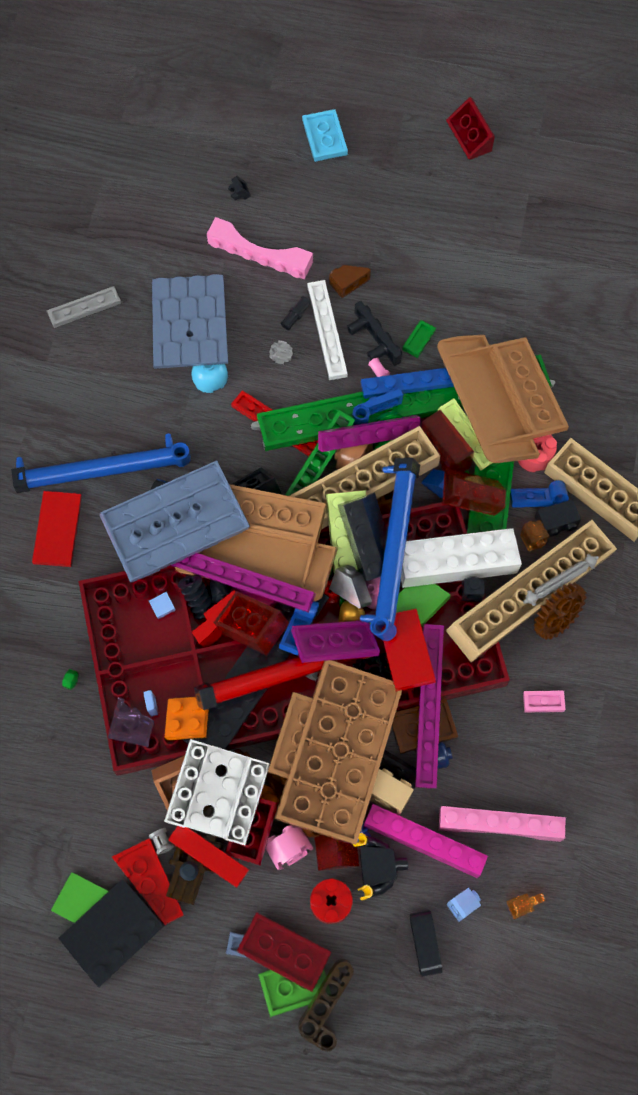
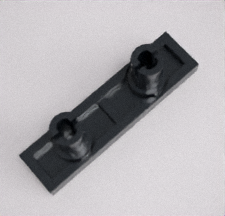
[347,301,402,366]

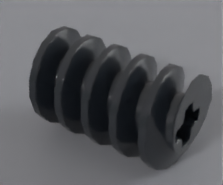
[178,575,215,619]

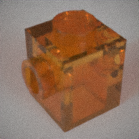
[520,520,549,551]

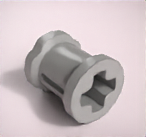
[149,828,174,855]

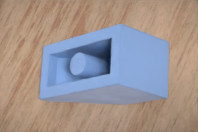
[446,888,481,922]

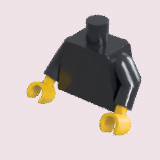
[353,833,408,900]

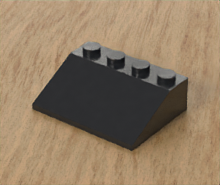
[58,879,164,988]

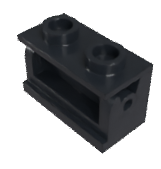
[535,499,581,537]

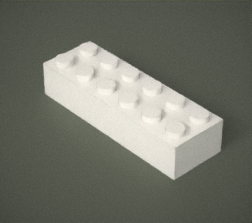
[401,528,522,588]

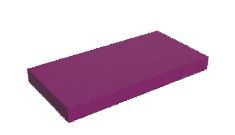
[291,620,380,663]

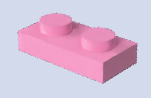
[523,691,565,713]

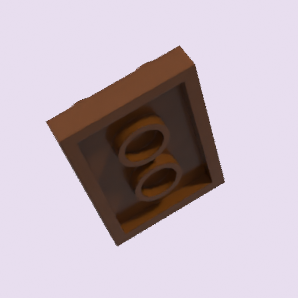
[392,699,458,754]

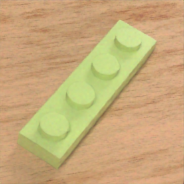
[438,399,492,471]

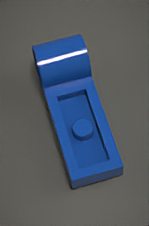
[352,389,403,426]
[510,480,569,507]
[279,601,319,655]

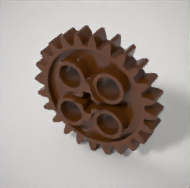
[533,582,587,640]

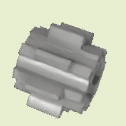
[269,340,293,364]

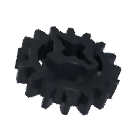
[352,653,392,680]

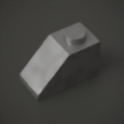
[329,565,372,609]

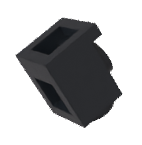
[462,576,484,602]

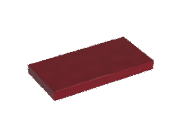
[236,912,332,992]

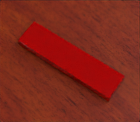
[168,826,249,888]

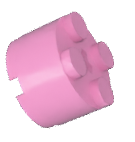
[265,825,313,870]

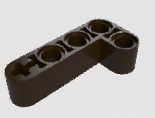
[298,959,353,1052]

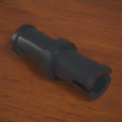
[280,296,311,331]

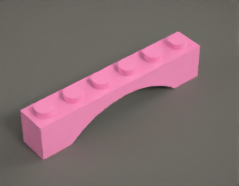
[207,217,313,279]
[438,806,566,842]

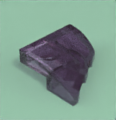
[108,697,154,747]

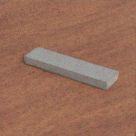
[47,286,121,328]

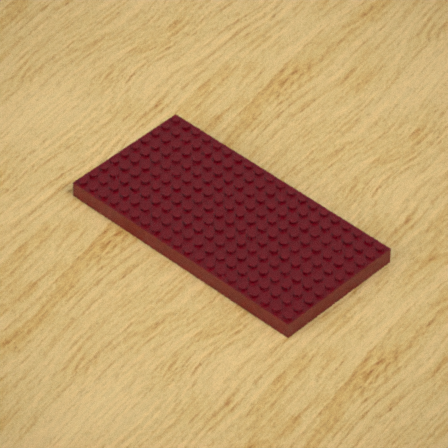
[78,499,510,776]

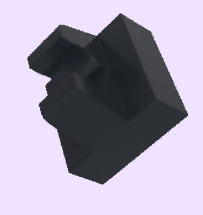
[228,176,250,200]

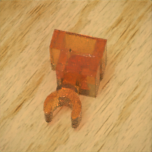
[507,893,546,920]

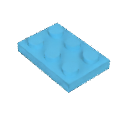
[302,109,348,162]

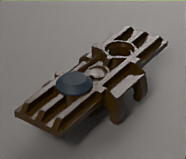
[166,805,223,905]

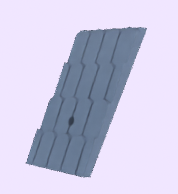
[152,274,228,369]
[100,460,250,583]

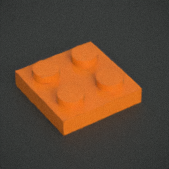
[165,697,209,740]

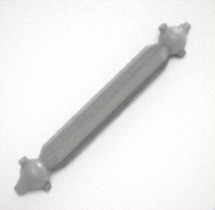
[523,554,599,606]

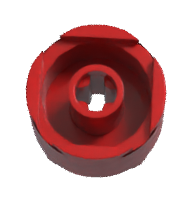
[310,878,353,924]

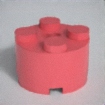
[518,434,557,472]

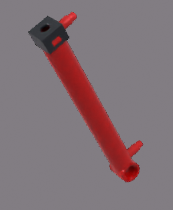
[194,656,373,710]

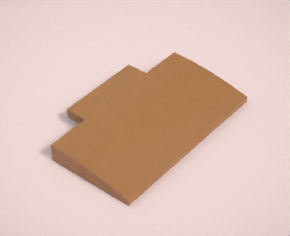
[268,660,402,845]

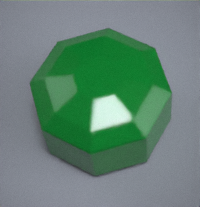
[62,669,79,690]

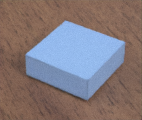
[149,592,176,619]
[144,690,159,716]

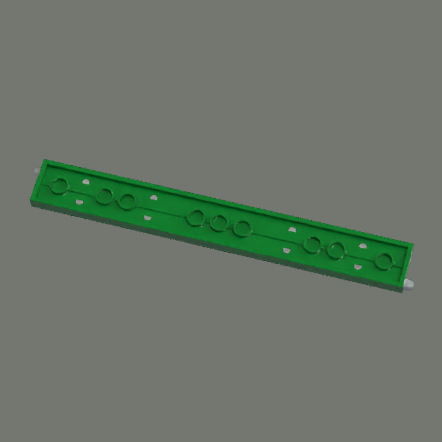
[251,354,555,451]

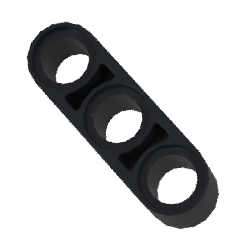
[409,910,442,977]

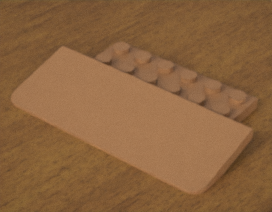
[437,335,569,463]
[175,484,338,602]

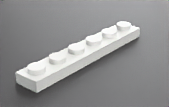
[307,280,347,380]

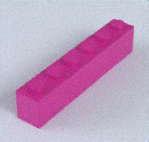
[364,804,488,878]

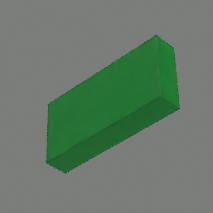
[402,320,436,358]

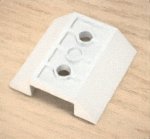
[164,739,270,845]

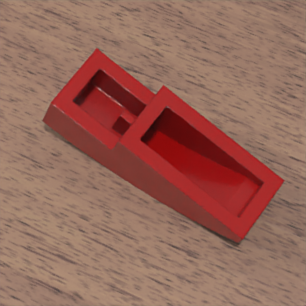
[192,590,244,647]

